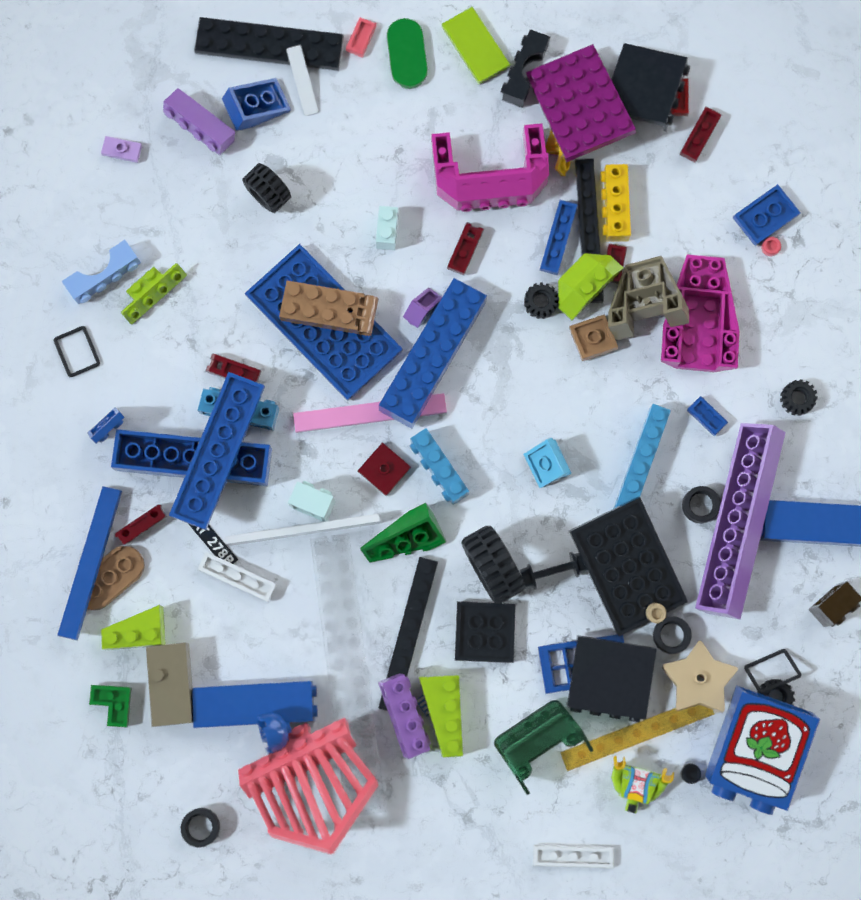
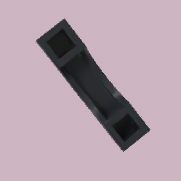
[501,29,550,108]

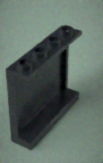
[611,43,690,132]
[566,635,657,722]

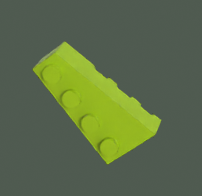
[418,675,463,757]

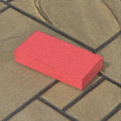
[346,17,377,58]

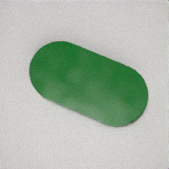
[387,18,428,89]

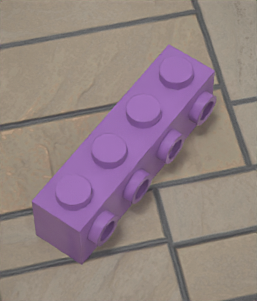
[163,88,235,155]
[378,674,431,759]

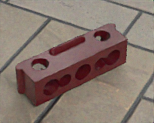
[115,504,167,545]

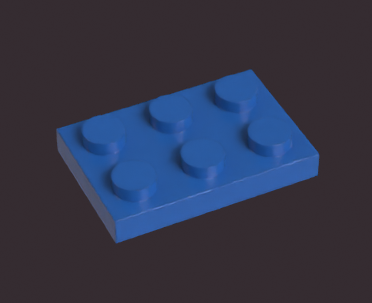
[732,184,801,246]

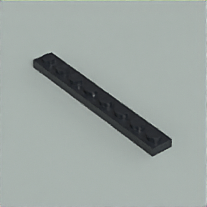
[378,556,438,711]

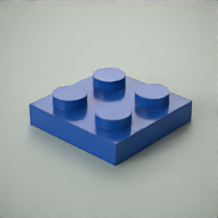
[87,407,125,444]

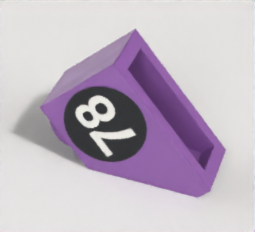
[403,287,442,328]

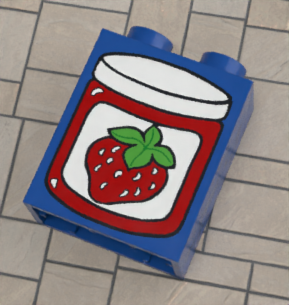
[705,685,820,815]

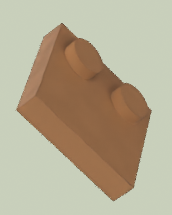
[569,314,618,362]

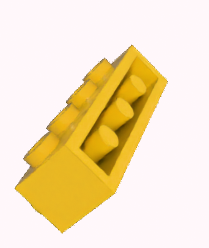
[600,164,631,242]

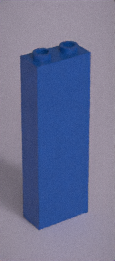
[760,500,861,547]
[192,681,318,728]

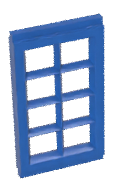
[538,634,624,694]

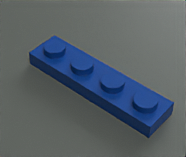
[539,200,578,275]

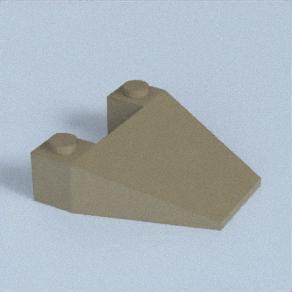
[608,256,689,340]

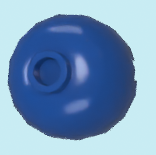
[257,713,292,754]

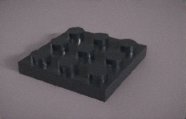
[455,601,516,663]

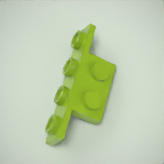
[121,263,187,325]

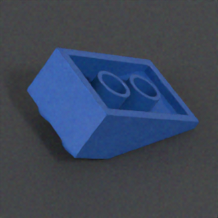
[222,78,291,131]

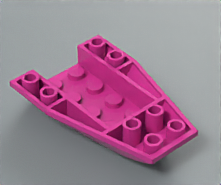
[661,254,740,372]

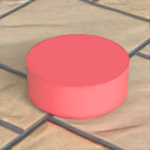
[761,237,781,256]

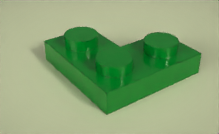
[89,685,132,727]

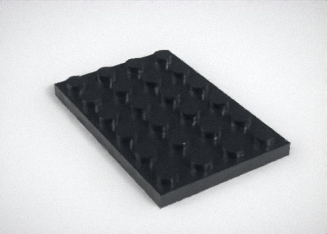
[569,496,688,636]

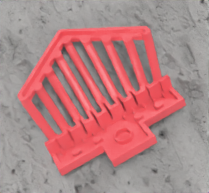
[238,717,379,854]

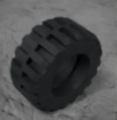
[461,526,525,604]

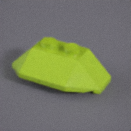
[558,253,624,321]

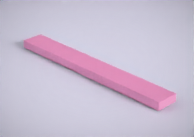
[293,393,447,433]

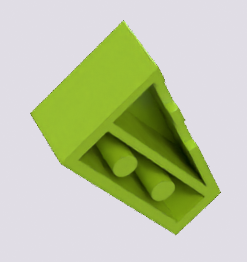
[101,605,166,650]

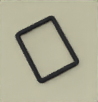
[53,326,100,377]
[744,649,802,694]

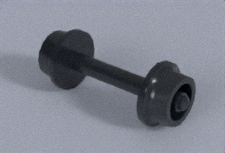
[519,552,587,589]

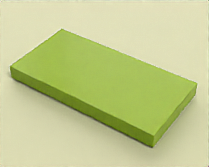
[441,6,510,85]

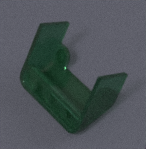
[494,700,594,795]

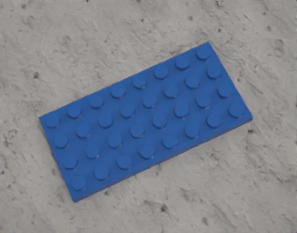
[244,243,403,401]

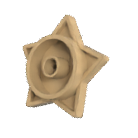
[662,640,738,713]

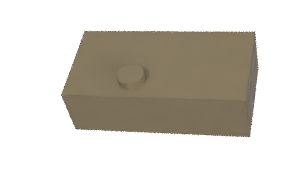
[146,643,193,727]

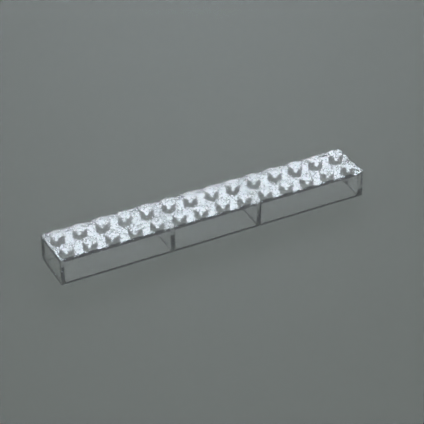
[310,533,387,816]

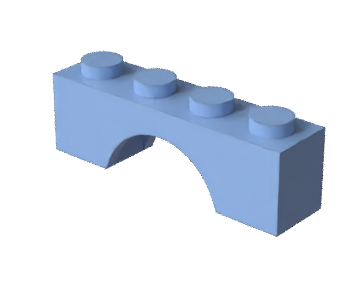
[62,240,141,304]

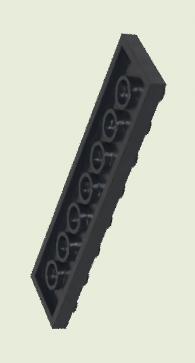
[194,17,344,71]

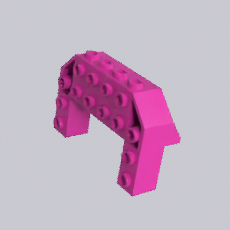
[431,123,549,212]

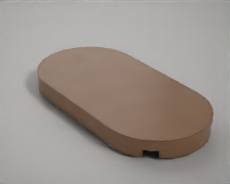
[87,546,145,610]

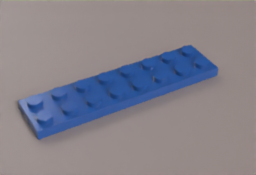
[169,372,265,530]

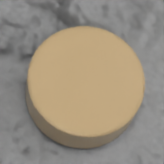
[646,603,667,623]

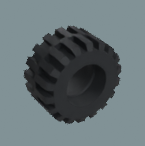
[242,163,291,213]

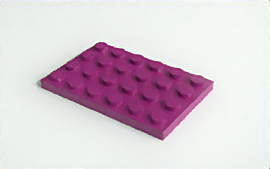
[525,44,636,162]

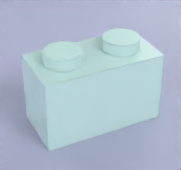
[376,206,398,250]

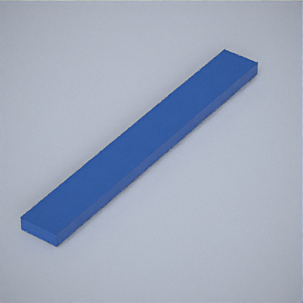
[57,486,122,641]

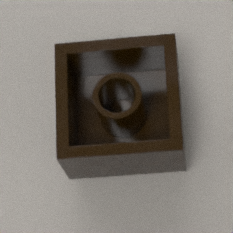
[808,581,861,627]

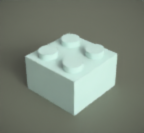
[288,481,335,522]

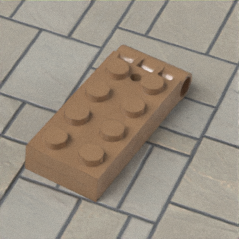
[279,281,378,336]

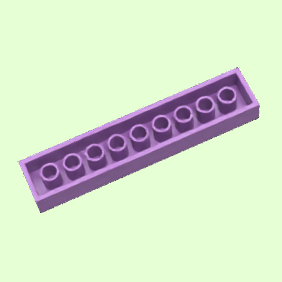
[695,423,786,620]

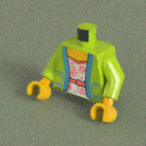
[611,756,674,814]

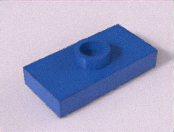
[687,396,728,436]

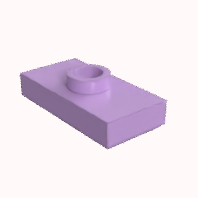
[101,136,142,163]

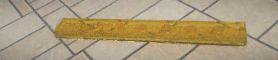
[560,705,714,771]

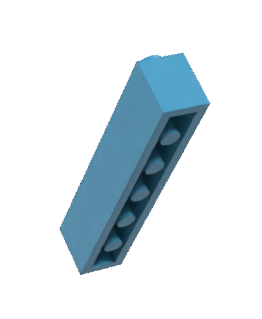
[613,404,671,509]

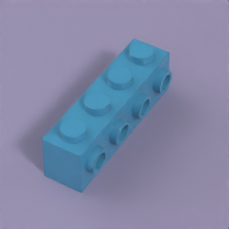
[198,387,279,431]
[409,428,469,505]

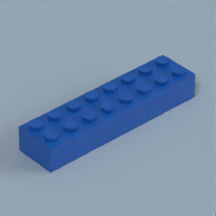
[379,278,487,429]
[111,429,272,487]

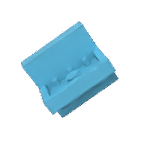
[523,438,572,488]

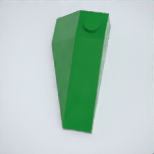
[360,503,446,563]

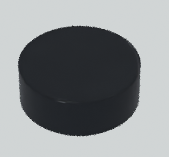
[680,763,701,784]

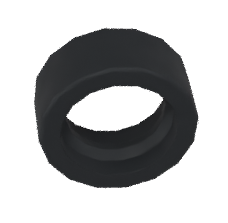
[682,486,721,524]
[653,616,692,654]
[180,808,220,848]

